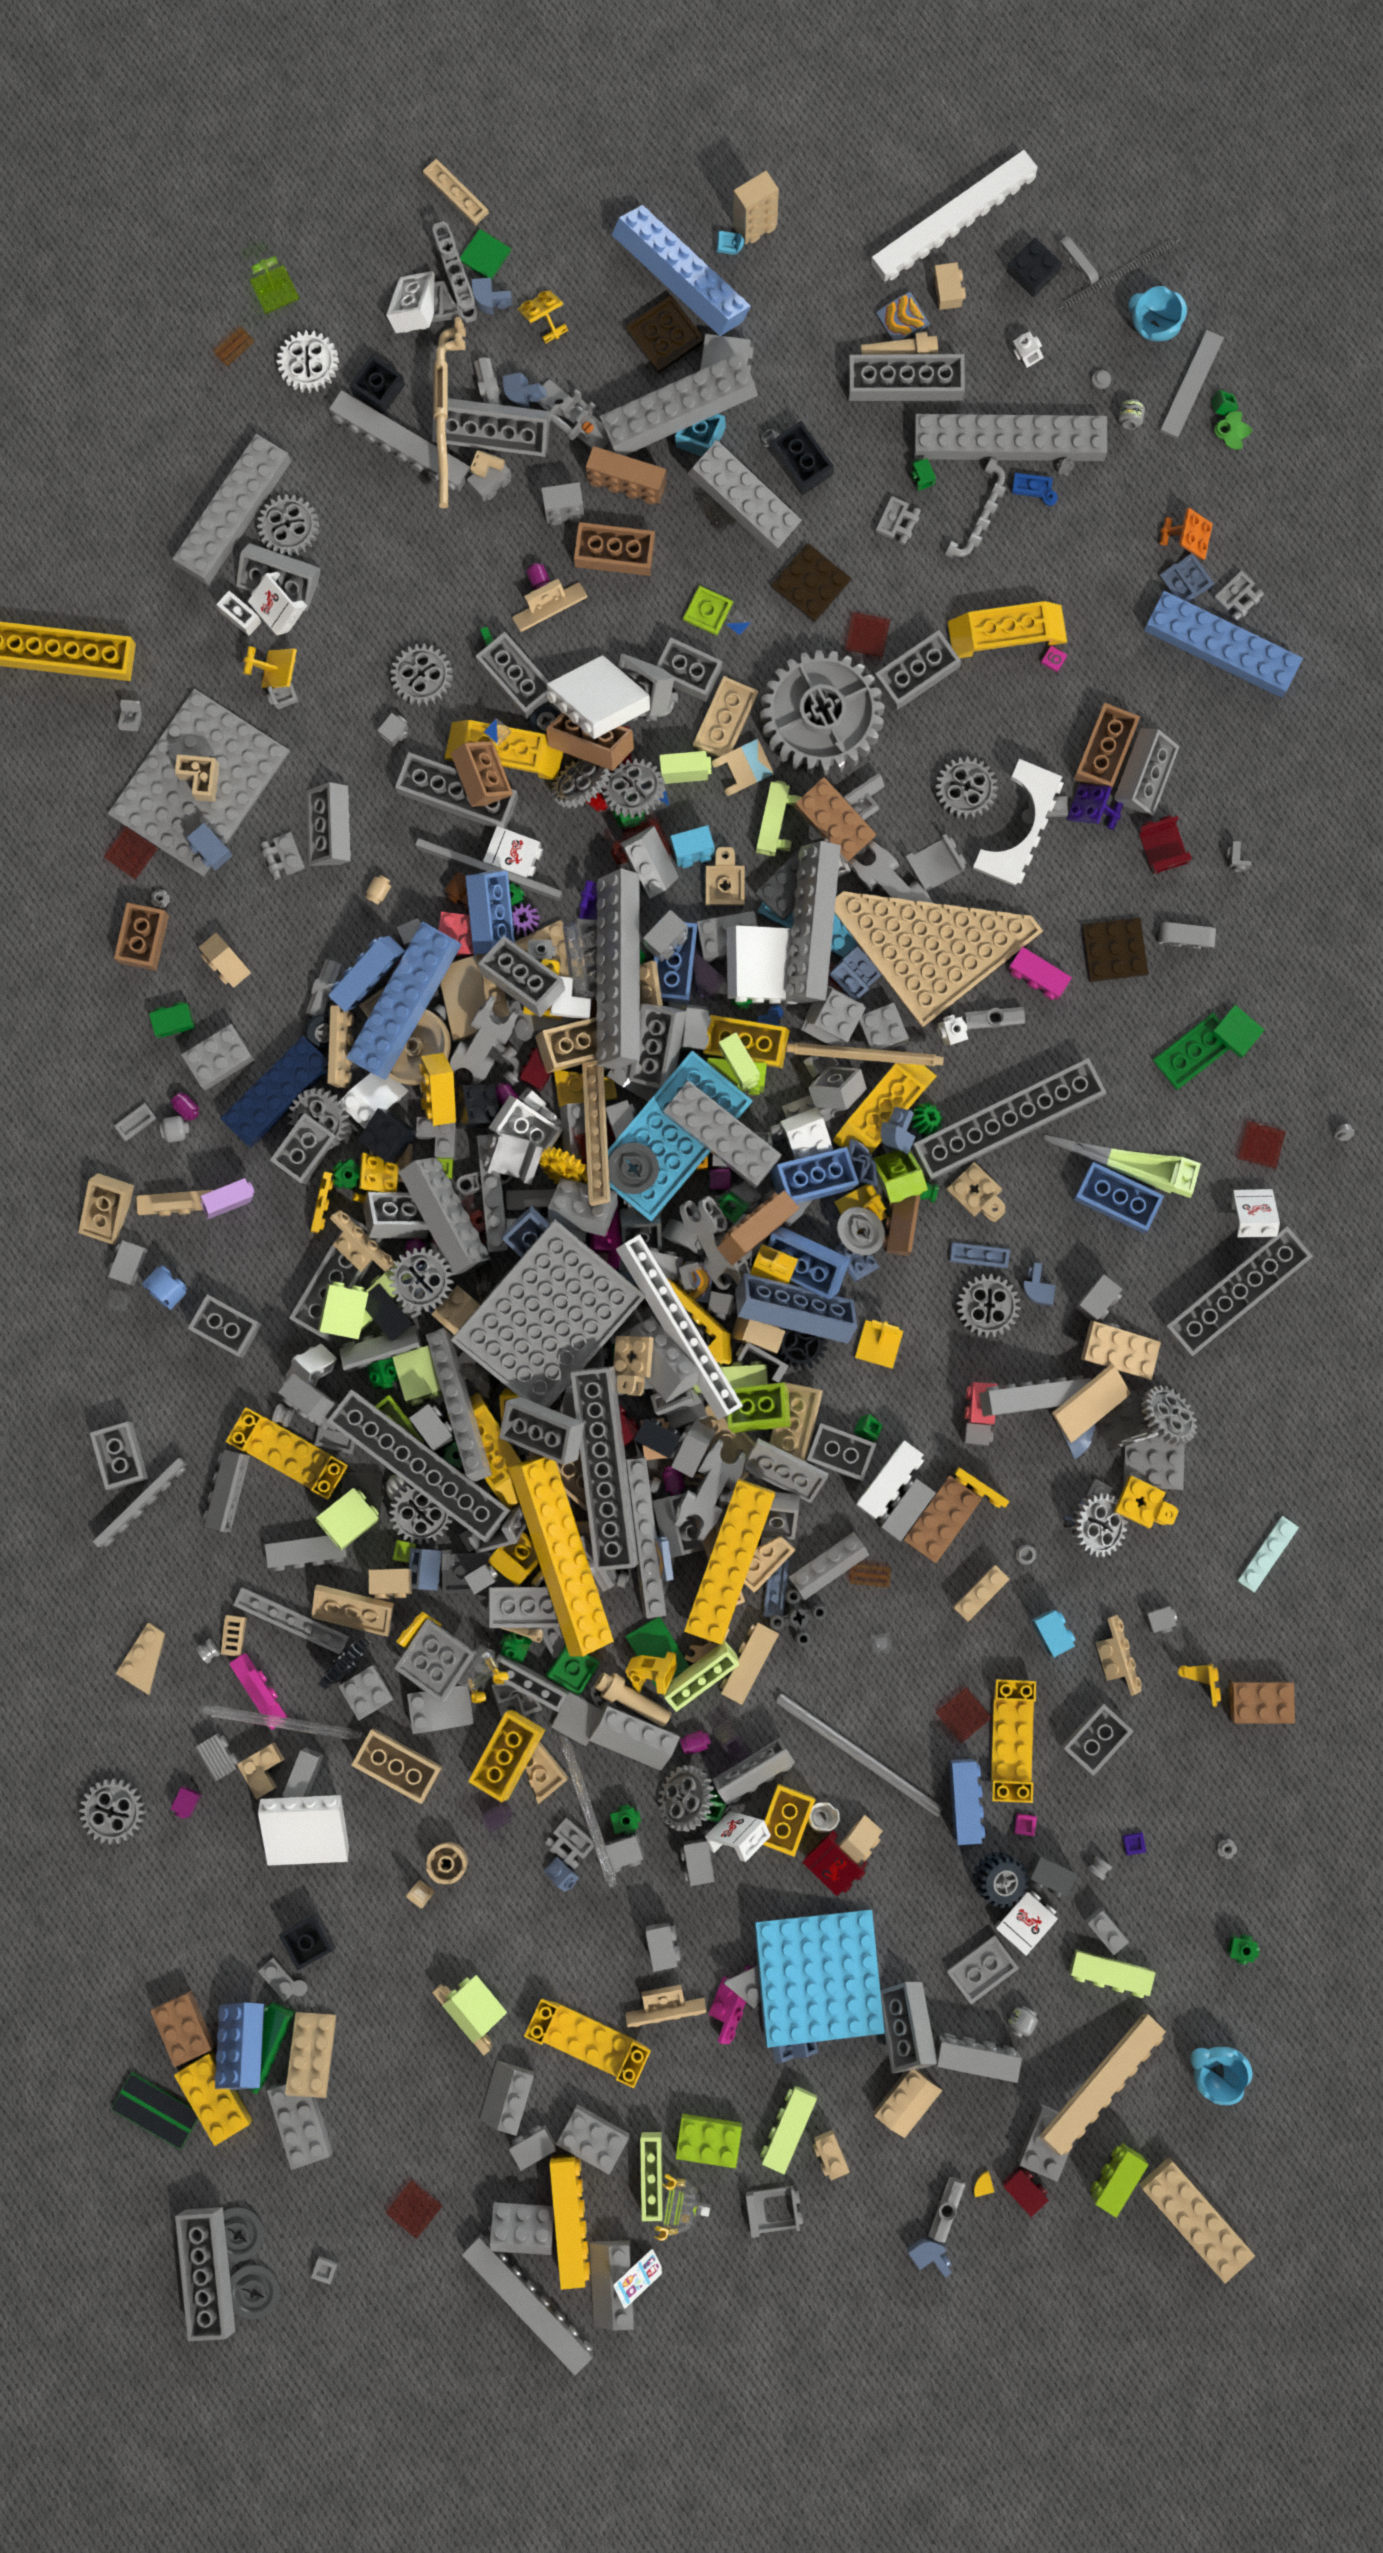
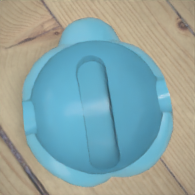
[1128,286,1187,342]
[1190,2047,1253,2105]

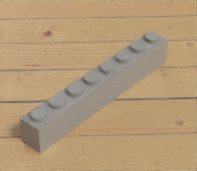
[329,390,471,492]
[426,1328,492,1482]
[626,1457,666,1619]
[462,2233,593,2375]

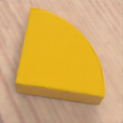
[974,2171,994,2198]

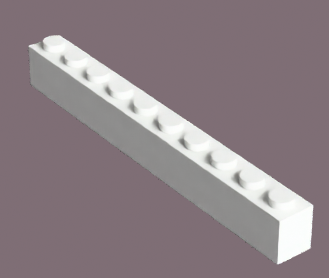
[871,150,1038,282]
[616,1235,743,1420]

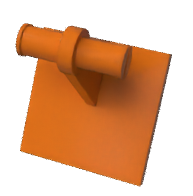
[1159,508,1212,560]

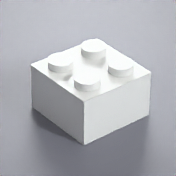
[780,1107,833,1160]

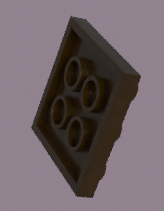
[625,295,705,374]
[771,543,852,623]
[1082,917,1148,982]

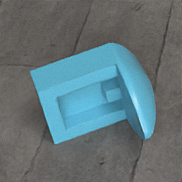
[716,231,744,255]

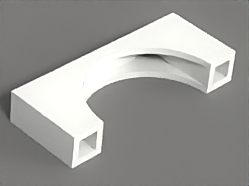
[973,759,1064,887]

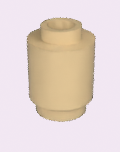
[365,875,391,905]

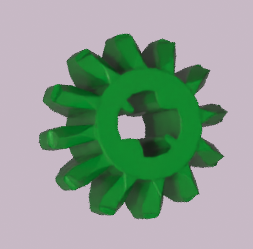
[911,1102,944,1137]

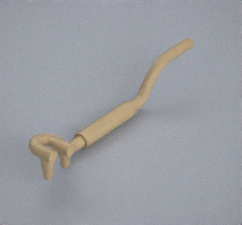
[433,317,466,508]

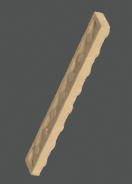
[582,1060,610,1206]

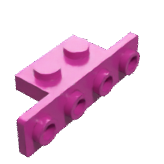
[590,1196,622,1270]
[230,1653,288,1730]
[708,1965,754,2044]

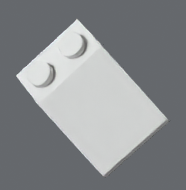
[386,271,435,333]
[340,1073,409,1129]

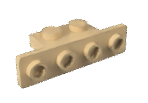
[512,579,587,632]
[137,1190,214,1216]
[330,1211,395,1272]
[1095,1615,1142,1696]
[625,1985,706,2027]

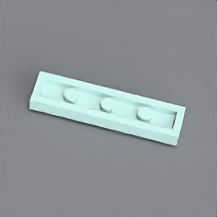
[1237,1516,1299,1593]

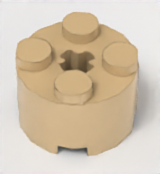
[426,1841,468,1884]

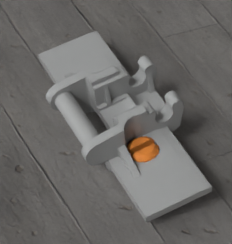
[535,379,610,449]

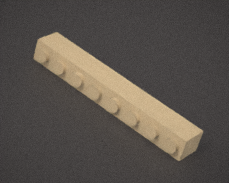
[1039,2014,1166,2156]

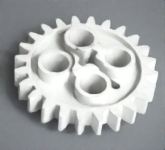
[277,330,339,393]

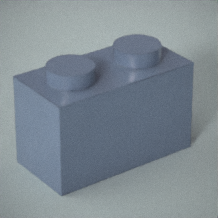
[187,823,233,871]
[409,1548,441,1591]

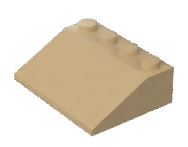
[440,954,509,1041]

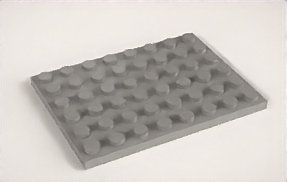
[108,689,290,877]
[451,1219,646,1408]

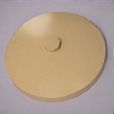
[388,1009,451,1085]

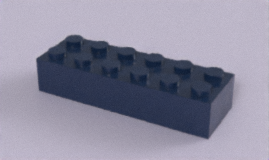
[220,1036,328,1148]

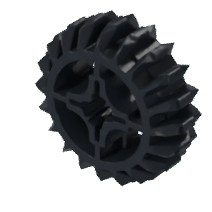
[777,1328,828,1371]

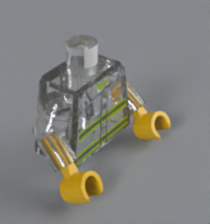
[457,1640,508,1703]
[655,2174,710,2241]

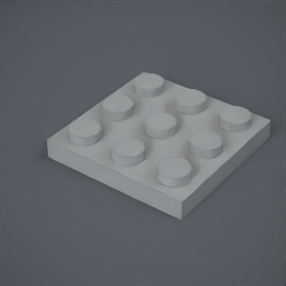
[1123,1428,1185,1490]
[394,1619,477,1703]

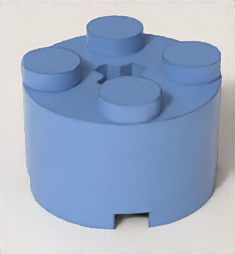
[141,1265,187,1310]

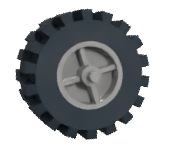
[972,1852,1028,1908]

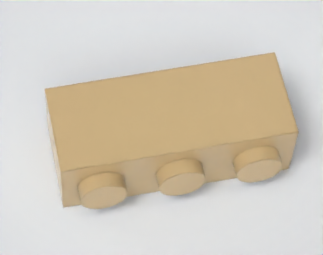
[952,1565,1010,1622]

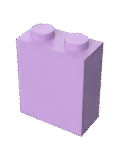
[200,1178,255,1220]

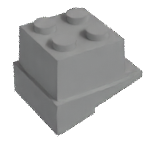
[800,985,866,1047]

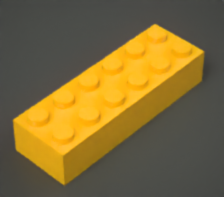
[550,2153,590,2290]

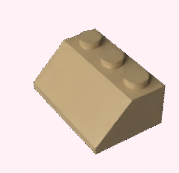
[873,2069,942,2138]

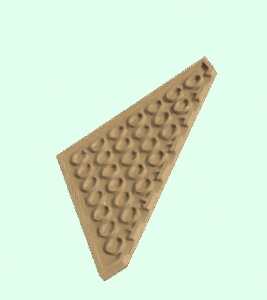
[834,891,1043,1027]

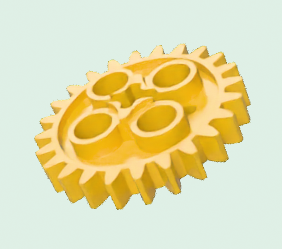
[539,1147,588,1184]

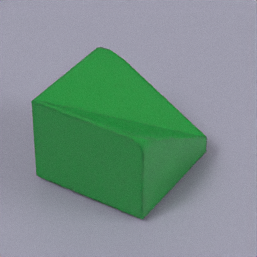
[1212,390,1239,416]
[854,1414,883,1442]

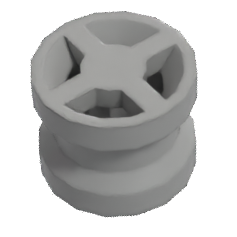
[272,1403,294,1427]
[196,1638,221,1664]
[1087,1856,1113,1880]

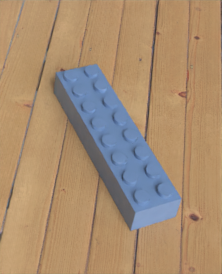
[612,205,751,336]
[1144,591,1303,698]
[346,921,462,1080]

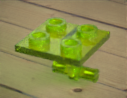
[250,255,300,314]

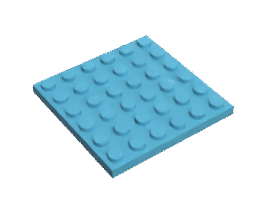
[754,1910,884,2048]

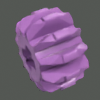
[512,903,540,936]

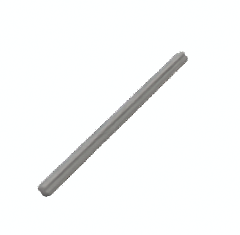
[776,1694,943,1816]

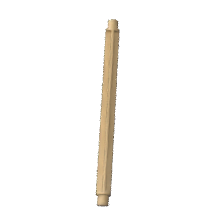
[787,1043,944,1066]

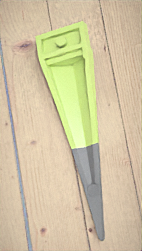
[1043,1135,1201,1198]

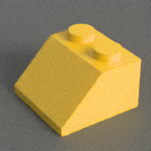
[488,1532,539,1587]

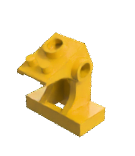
[625,1652,677,1694]

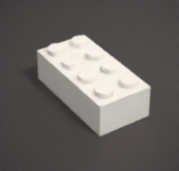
[855,1440,924,1519]

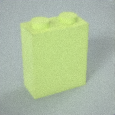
[660,751,711,784]
[719,1032,760,1089]
[318,1281,368,1339]
[392,1345,442,1406]
[316,1488,379,1551]
[442,1975,507,2043]

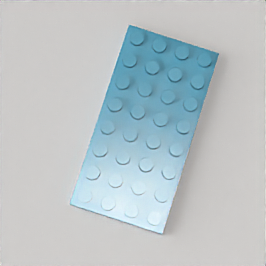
[608,1051,753,1222]

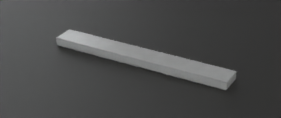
[415,838,563,902]

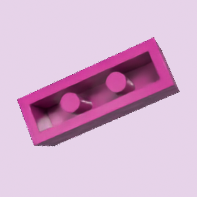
[1008,947,1072,1000]

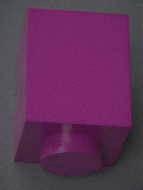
[710,1166,730,1189]
[171,1786,202,1819]

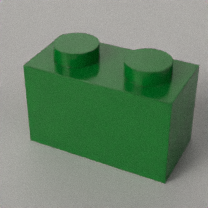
[149,1002,196,1039]

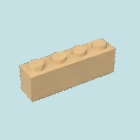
[719,1622,779,1705]

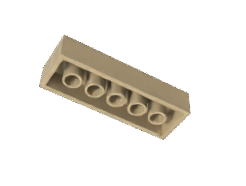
[1139,2157,1255,2284]

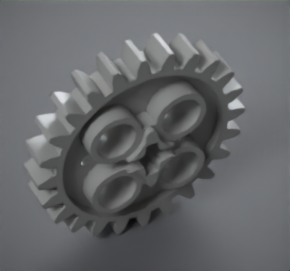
[257,494,320,557]
[390,644,453,707]
[935,756,998,820]
[551,758,611,809]
[602,758,666,819]
[288,1088,350,1149]
[389,1248,454,1312]
[956,1274,1021,1338]
[1141,1385,1197,1446]
[389,1484,452,1544]
[1071,1492,1128,1557]
[658,1765,714,1832]
[79,1778,146,1845]

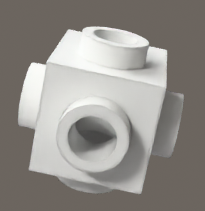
[1013,331,1044,368]
[937,1015,968,1046]

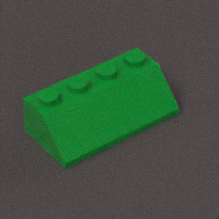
[249,2002,295,2094]

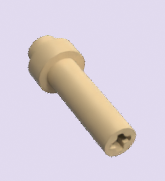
[861,332,938,355]
[595,1672,671,1728]

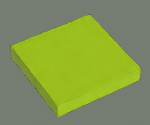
[683,585,734,636]

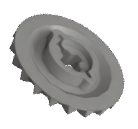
[836,1207,885,1256]

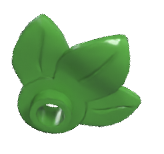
[1214,411,1253,450]

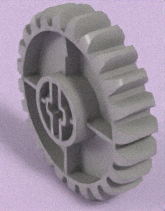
[760,650,885,775]

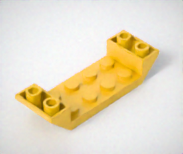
[947,601,1067,658]
[444,720,563,781]
[833,1063,937,1155]
[638,1278,732,1365]
[447,1392,522,1509]
[226,1407,348,1500]
[991,1679,1036,1803]
[524,1998,651,2088]

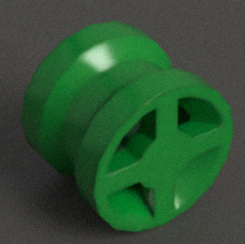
[920,1181,939,1203]

